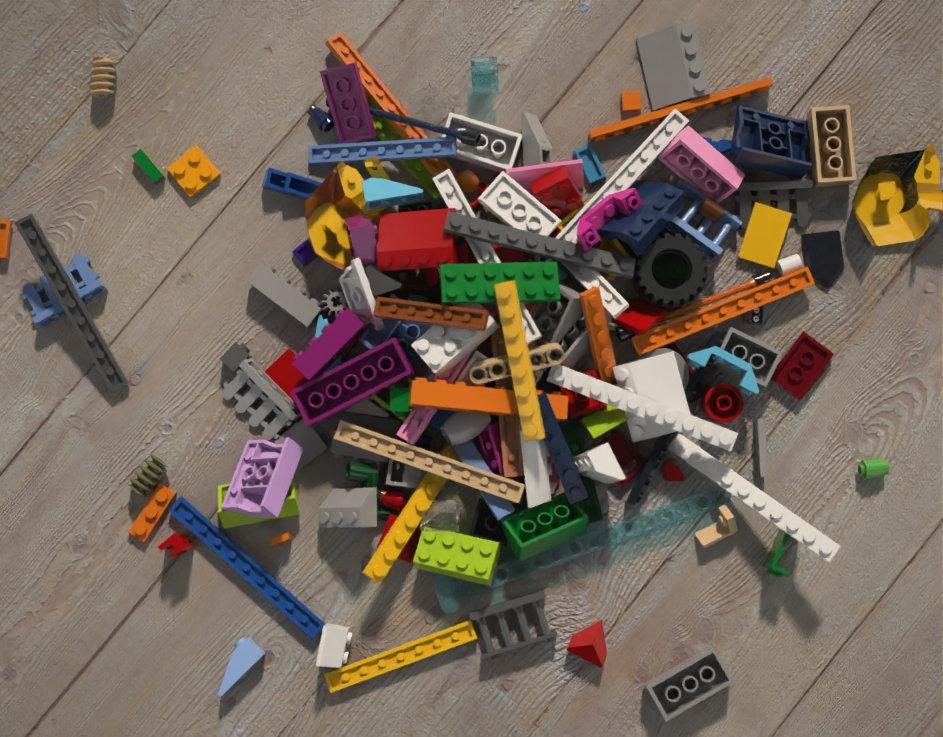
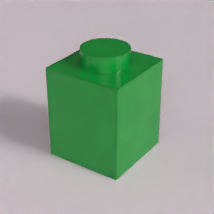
[390,387,411,416]

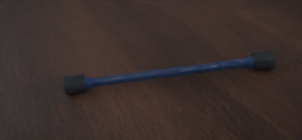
[326,98,481,147]

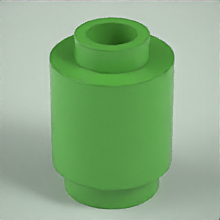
[858,458,889,480]

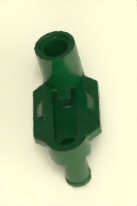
[345,461,390,521]

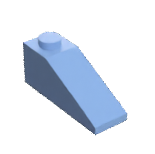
[218,637,265,697]

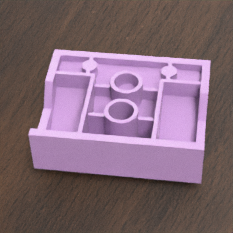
[221,437,303,518]

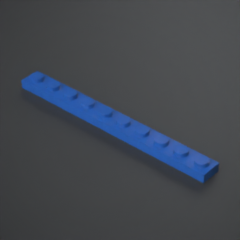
[168,496,326,639]

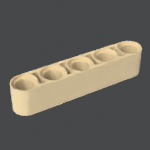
[469,343,564,384]

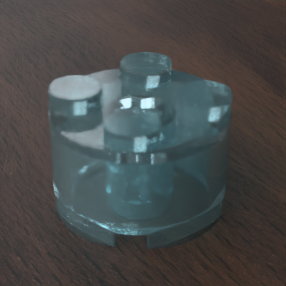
[470,56,499,96]

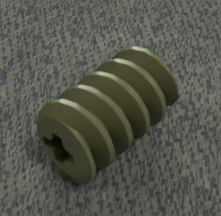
[128,454,169,497]

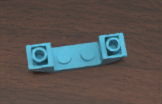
[685,346,759,396]

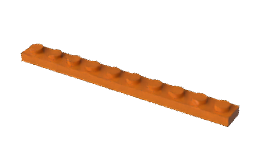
[325,33,458,179]
[588,77,773,143]
[631,266,815,356]

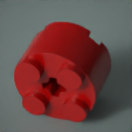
[701,384,744,424]

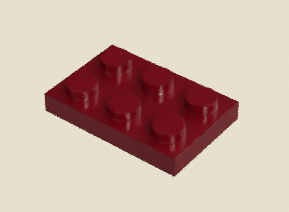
[771,331,834,400]

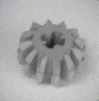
[321,286,349,318]

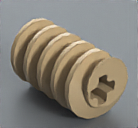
[89,57,117,99]

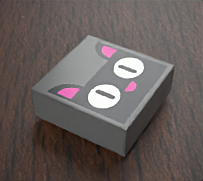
[743,306,764,325]

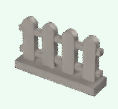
[222,358,301,441]

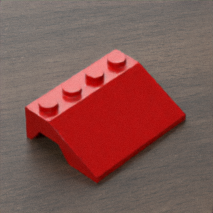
[377,208,459,272]

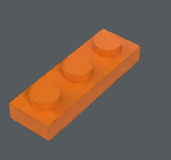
[128,483,177,542]

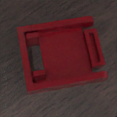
[596,429,648,488]

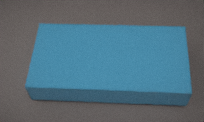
[573,143,607,186]

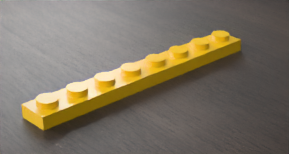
[494,280,546,442]
[362,444,459,584]
[324,619,477,693]

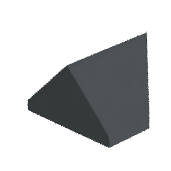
[366,265,404,296]

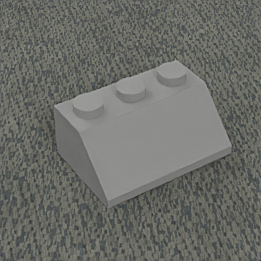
[319,487,377,528]

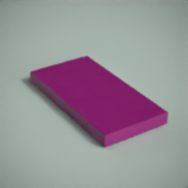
[320,62,377,144]

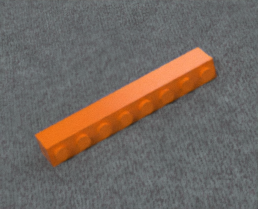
[408,378,569,422]

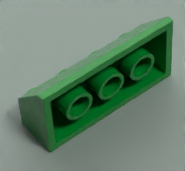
[501,492,589,562]

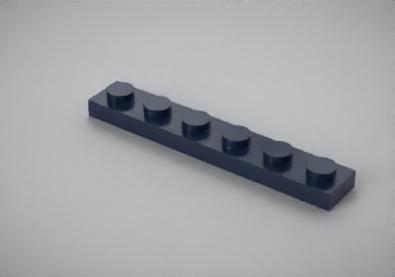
[537,392,588,505]

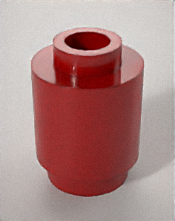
[378,488,408,511]

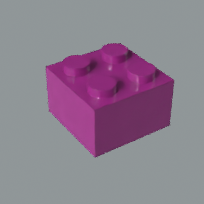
[344,214,378,264]

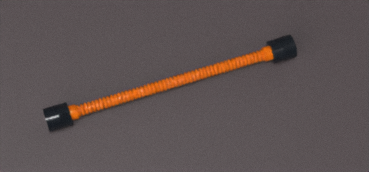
[615,270,772,342]

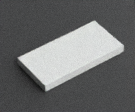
[477,171,561,237]

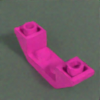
[577,188,643,251]

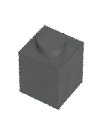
[220,342,252,374]

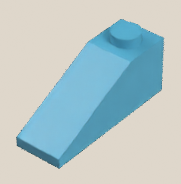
[362,178,423,210]

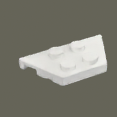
[339,257,384,330]

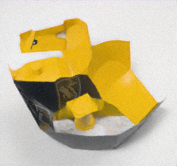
[852,146,943,246]

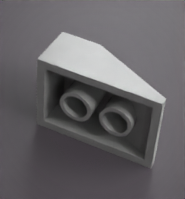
[531,281,583,345]

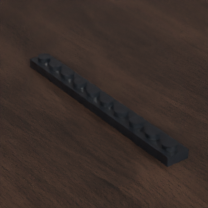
[626,330,724,505]

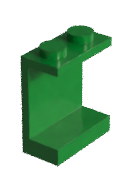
[763,529,791,578]

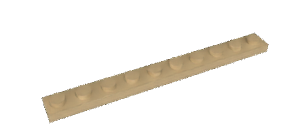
[334,420,525,503]

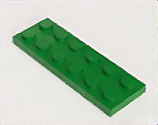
[439,262,560,305]

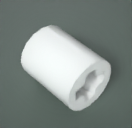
[776,254,803,276]

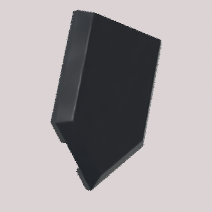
[801,230,845,289]

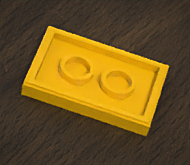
[737,202,792,268]

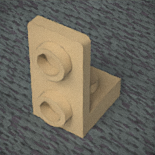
[695,504,738,548]

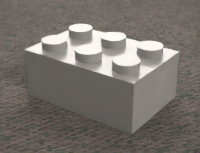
[712,327,783,389]

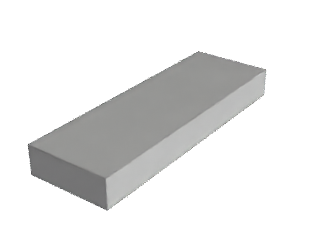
[754,419,768,478]

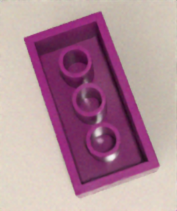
[292,308,367,381]

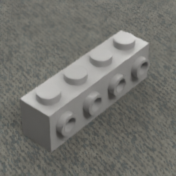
[247,263,323,329]

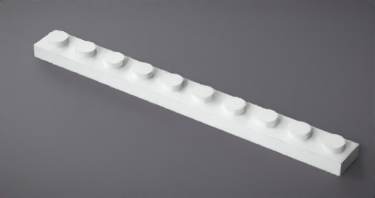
[555,108,689,244]
[432,169,542,344]
[546,364,738,451]
[667,433,841,563]

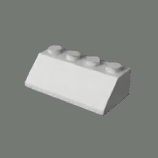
[519,423,554,508]

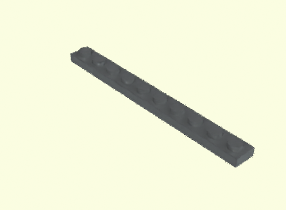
[443,211,636,279]
[14,213,129,393]

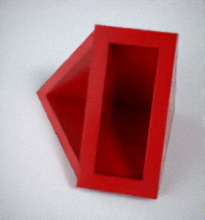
[566,620,607,668]

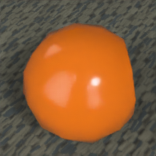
[456,170,480,193]

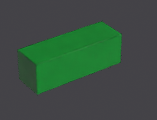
[132,149,165,185]

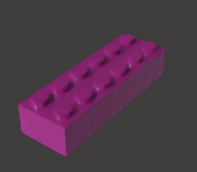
[290,337,415,427]

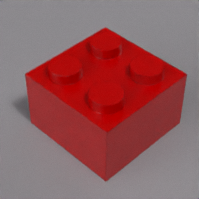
[531,165,585,218]

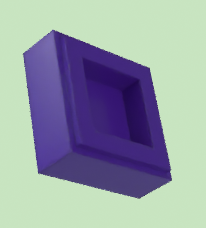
[292,240,318,267]

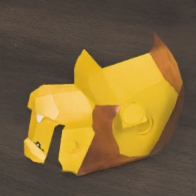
[305,156,392,270]

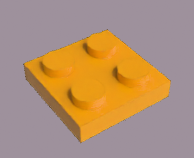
[167,145,221,198]

